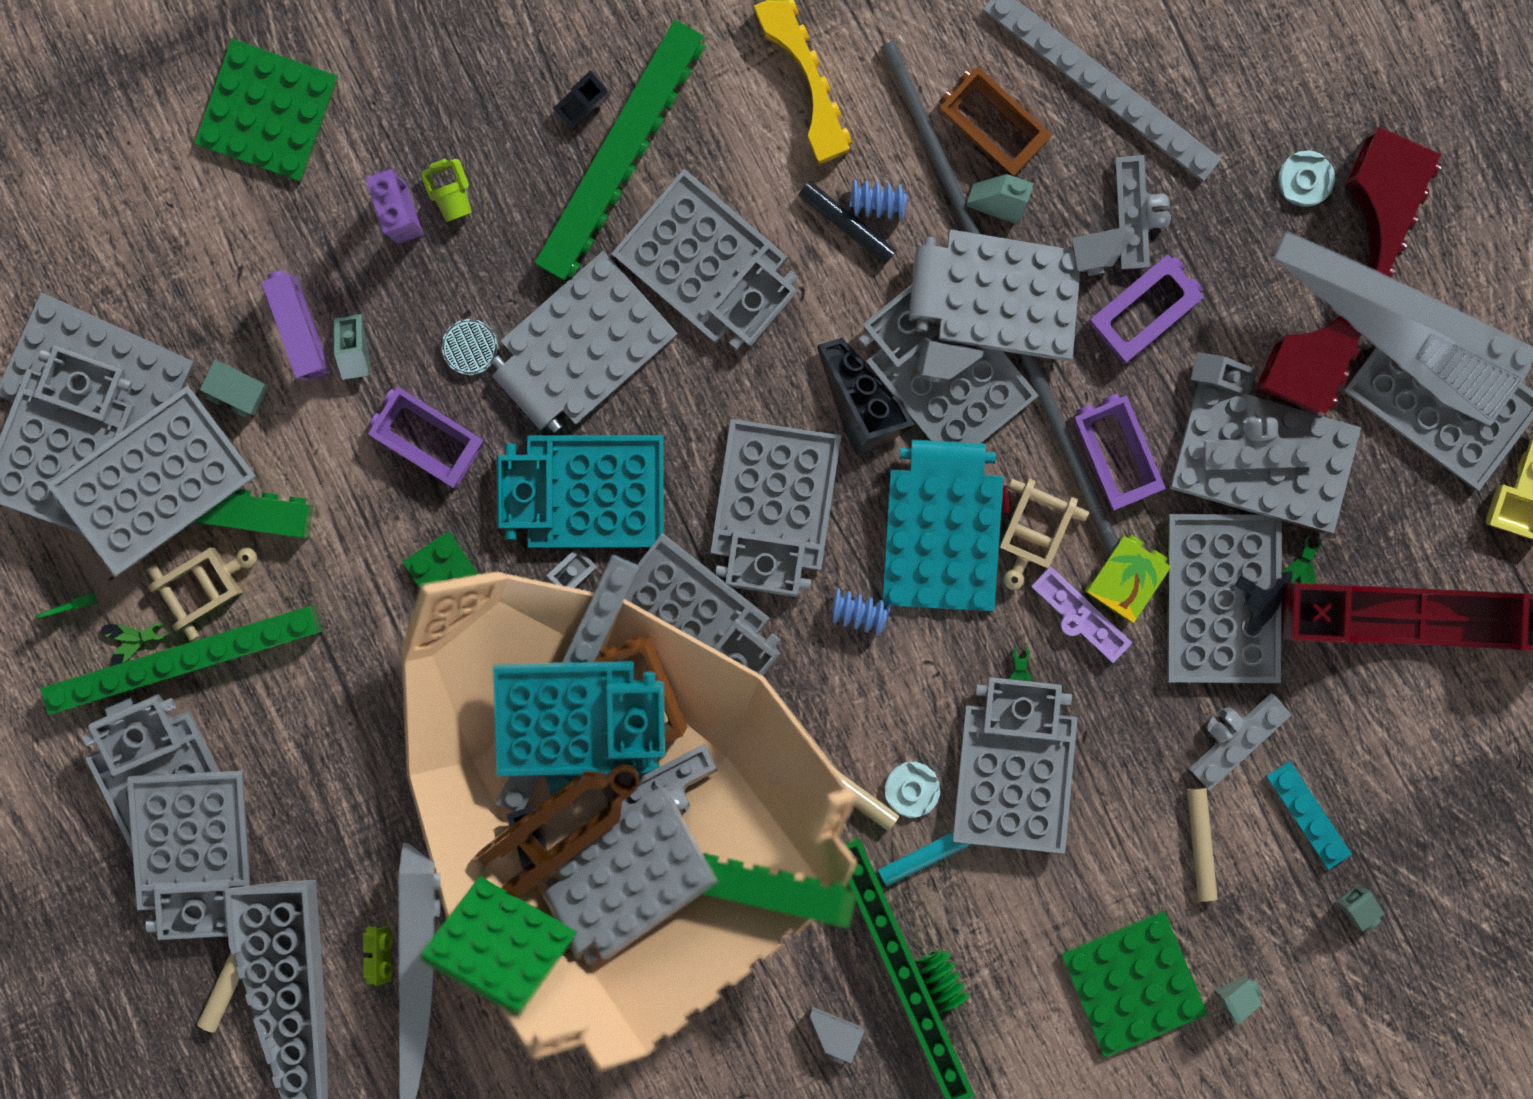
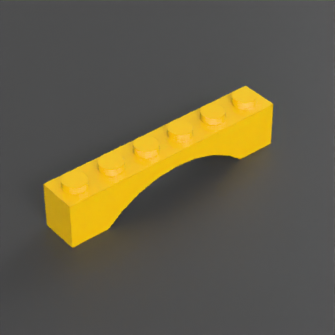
[754,0,852,165]

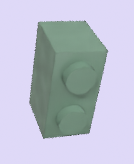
[200,360,270,418]

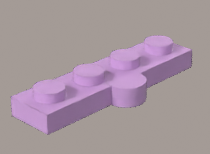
[1031,566,1132,663]

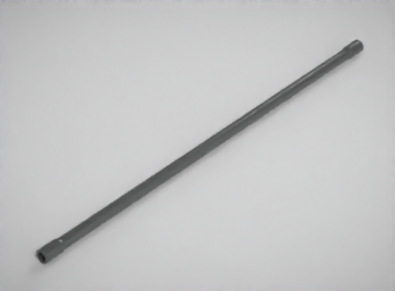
[880,40,1120,557]

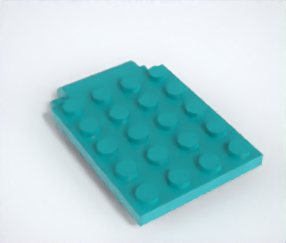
[496,435,664,548]
[882,440,1004,611]
[493,661,665,776]

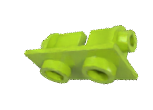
[363,926,393,986]

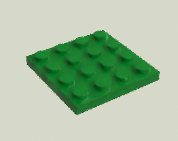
[194,39,339,182]
[420,876,577,1017]
[1061,910,1208,1058]

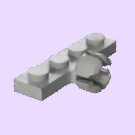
[1116,155,1171,270]
[1203,416,1318,470]
[1189,693,1291,791]
[605,744,718,815]

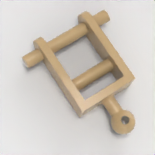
[999,478,1089,590]
[146,548,257,641]

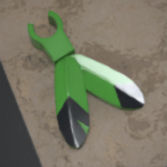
[101,623,167,665]

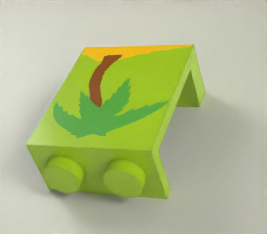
[1084,534,1171,623]

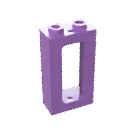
[365,169,424,244]
[1087,254,1204,364]
[261,270,331,381]
[368,387,486,489]
[1072,393,1166,511]

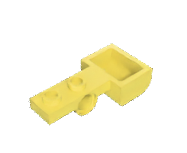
[1486,433,1533,540]

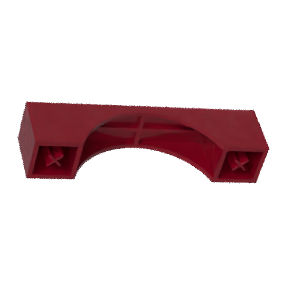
[1254,127,1442,416]
[1281,582,1533,651]

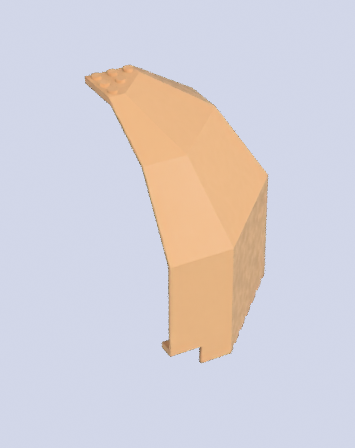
[402,572,857,1071]

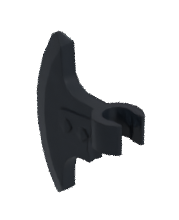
[1235,576,1285,633]

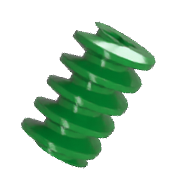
[916,949,969,1012]

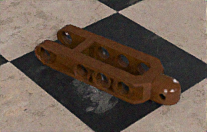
[473,764,639,898]

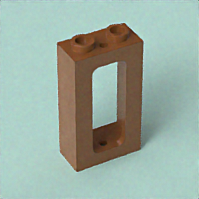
[938,66,1052,177]
[594,636,688,742]

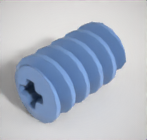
[849,179,908,221]
[830,588,891,636]

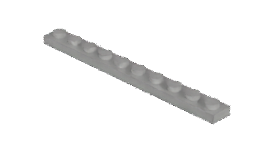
[983,0,1221,182]
[496,554,638,812]

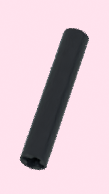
[798,180,897,265]

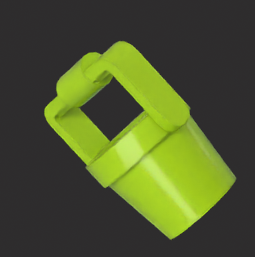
[421,159,472,222]

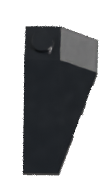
[817,338,914,455]

